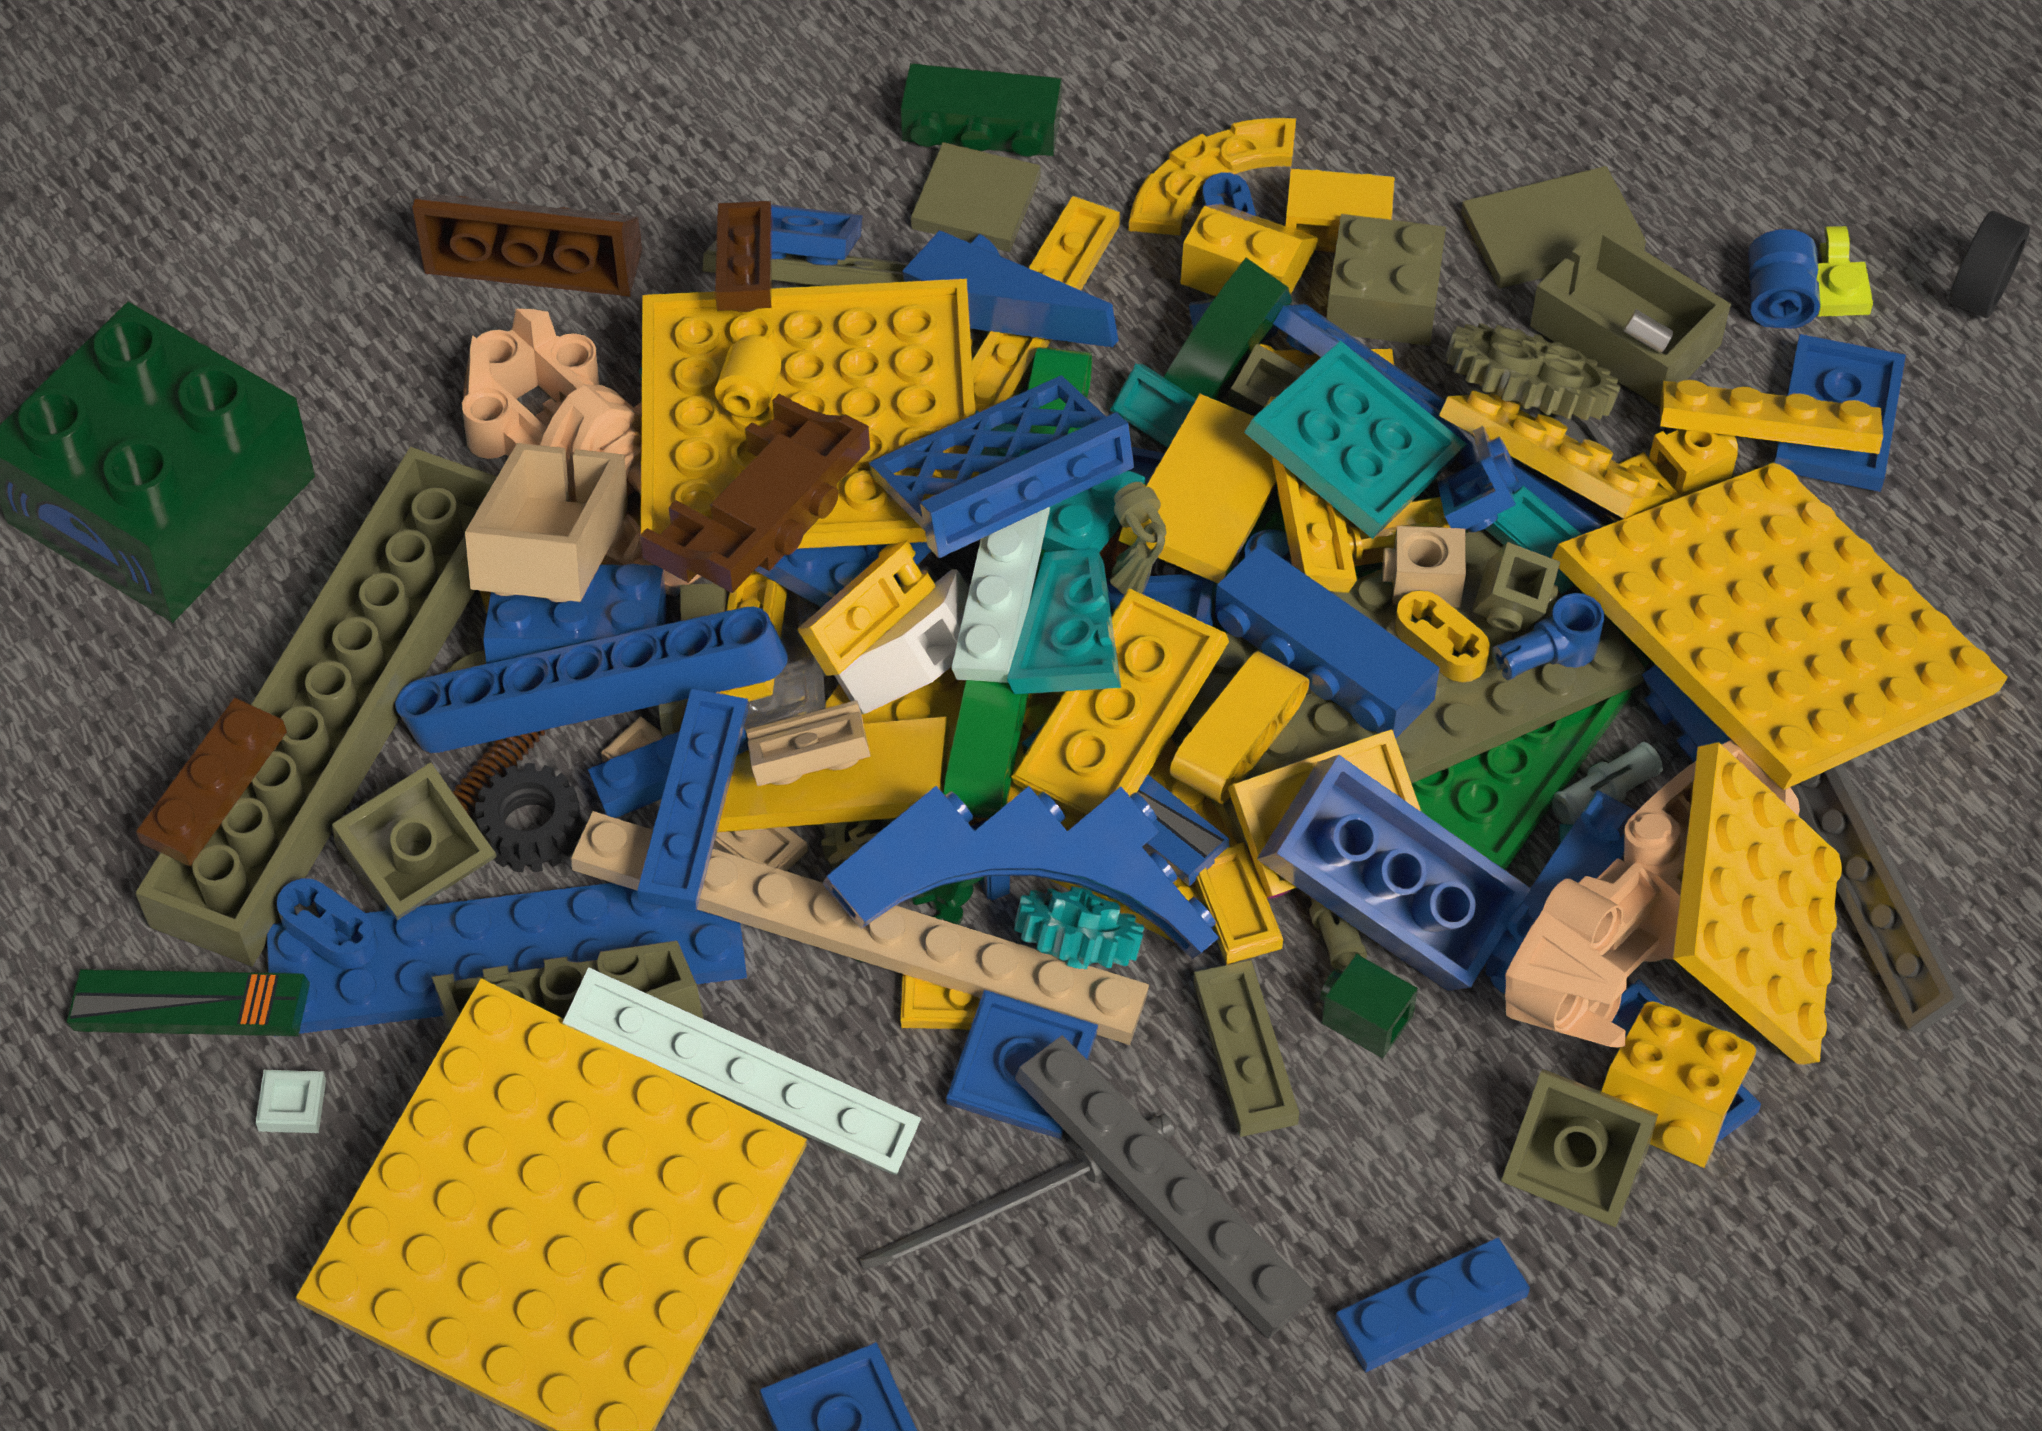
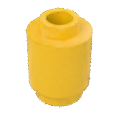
[715,335,781,417]

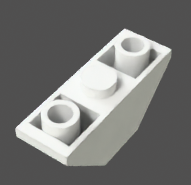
[834,569,969,714]

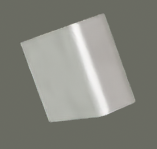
[1624,309,1673,354]

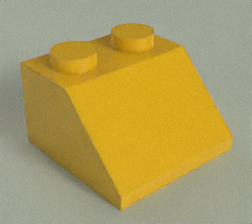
[1180,204,1318,296]

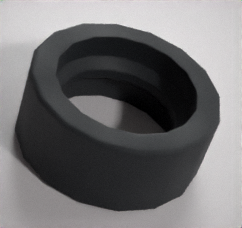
[1949,210,2030,318]

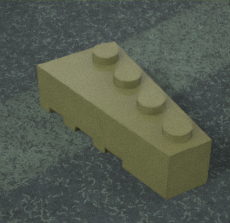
[432,941,704,1032]

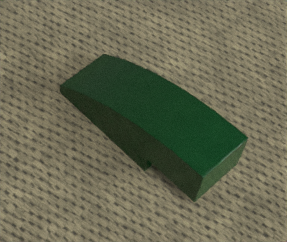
[1164,257,1292,402]

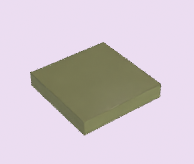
[911,143,1041,252]

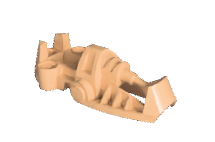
[462,309,702,597]
[1505,740,1800,1048]

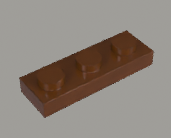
[715,201,772,312]
[136,697,287,866]

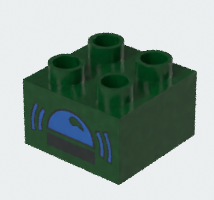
[0,302,315,623]

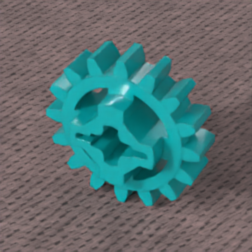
[1014,886,1144,969]

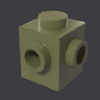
[1472,542,1560,632]

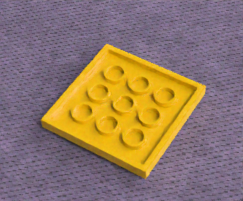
[1673,742,1842,1065]

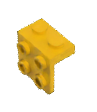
[1601,1002,1756,1168]

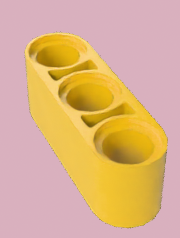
[1170,651,1310,804]

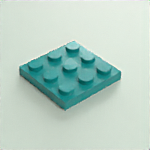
[1244,340,1467,539]

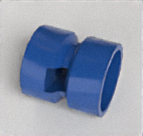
[1748,229,1820,329]

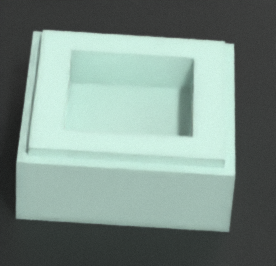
[256,1070,326,1133]

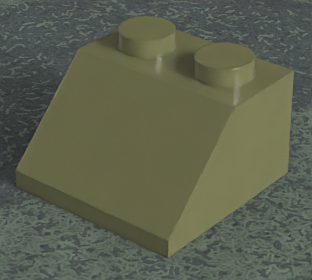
[332,762,496,920]

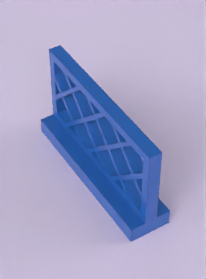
[869,375,1134,558]

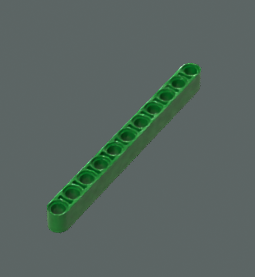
[944,347,1092,819]

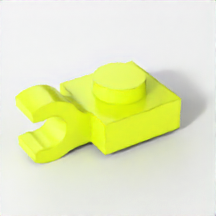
[1816,226,1873,317]

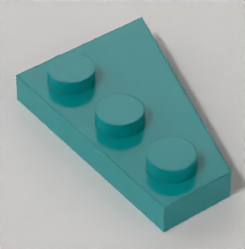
[1007,548,1121,694]

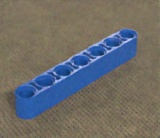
[395,607,788,753]

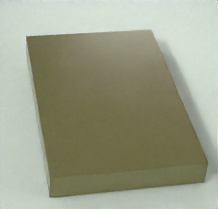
[1461,166,1646,289]

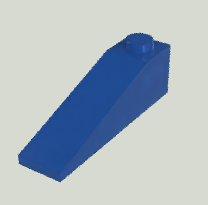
[902,230,1119,348]

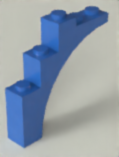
[823,786,1219,959]

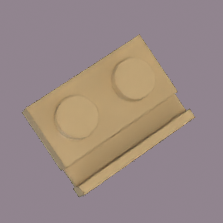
[746,700,871,786]

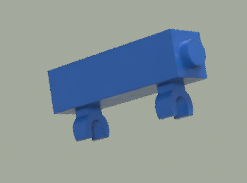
[1486,790,1637,994]

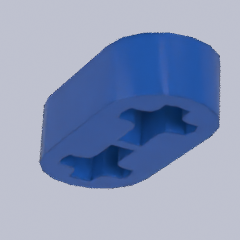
[277,878,378,969]

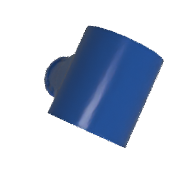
[1492,593,1604,680]

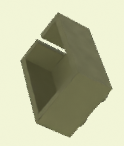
[1530,224,1731,408]

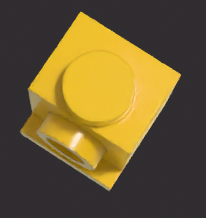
[1649,429,1738,497]

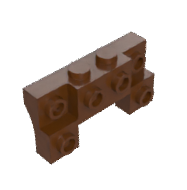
[640,394,870,593]

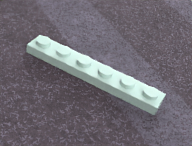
[562,967,921,1175]

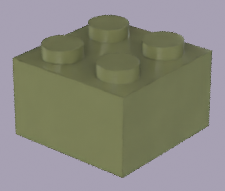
[1327,214,1446,346]

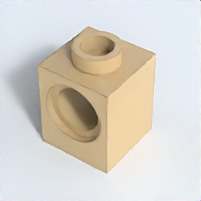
[1382,526,1466,608]

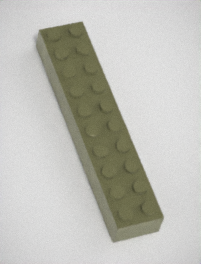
[135,447,497,967]

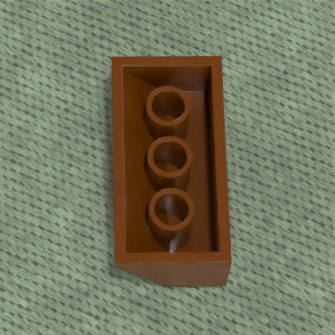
[412,194,642,297]

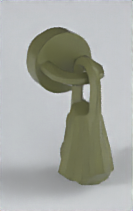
[1110,482,1166,595]

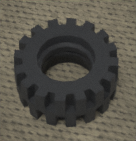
[475,763,582,873]

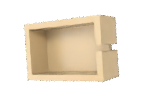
[465,443,628,602]

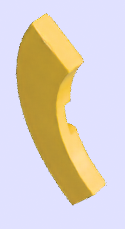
[1129,118,1296,235]

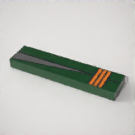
[67,969,310,1037]

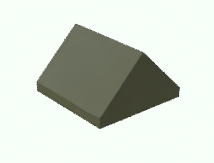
[1501,1069,1658,1228]

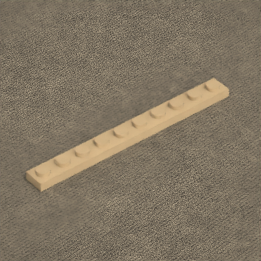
[571,811,1149,1045]

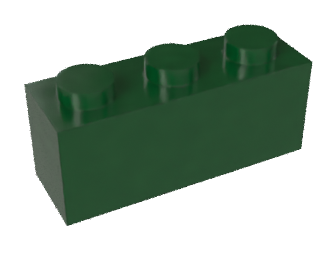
[901,63,1062,157]

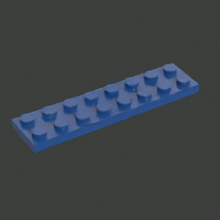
[267,883,747,1037]

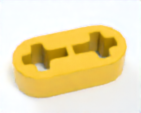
[1395,590,1490,682]

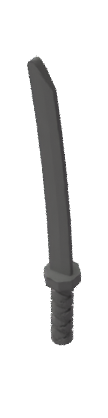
[859,1113,1175,1269]

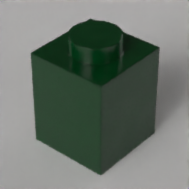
[1320,953,1418,1059]

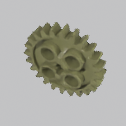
[1445,323,1620,420]

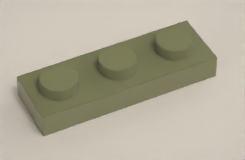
[1193,960,1300,1137]

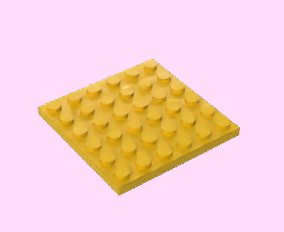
[641,279,979,549]
[1552,462,2008,790]
[296,978,807,1431]

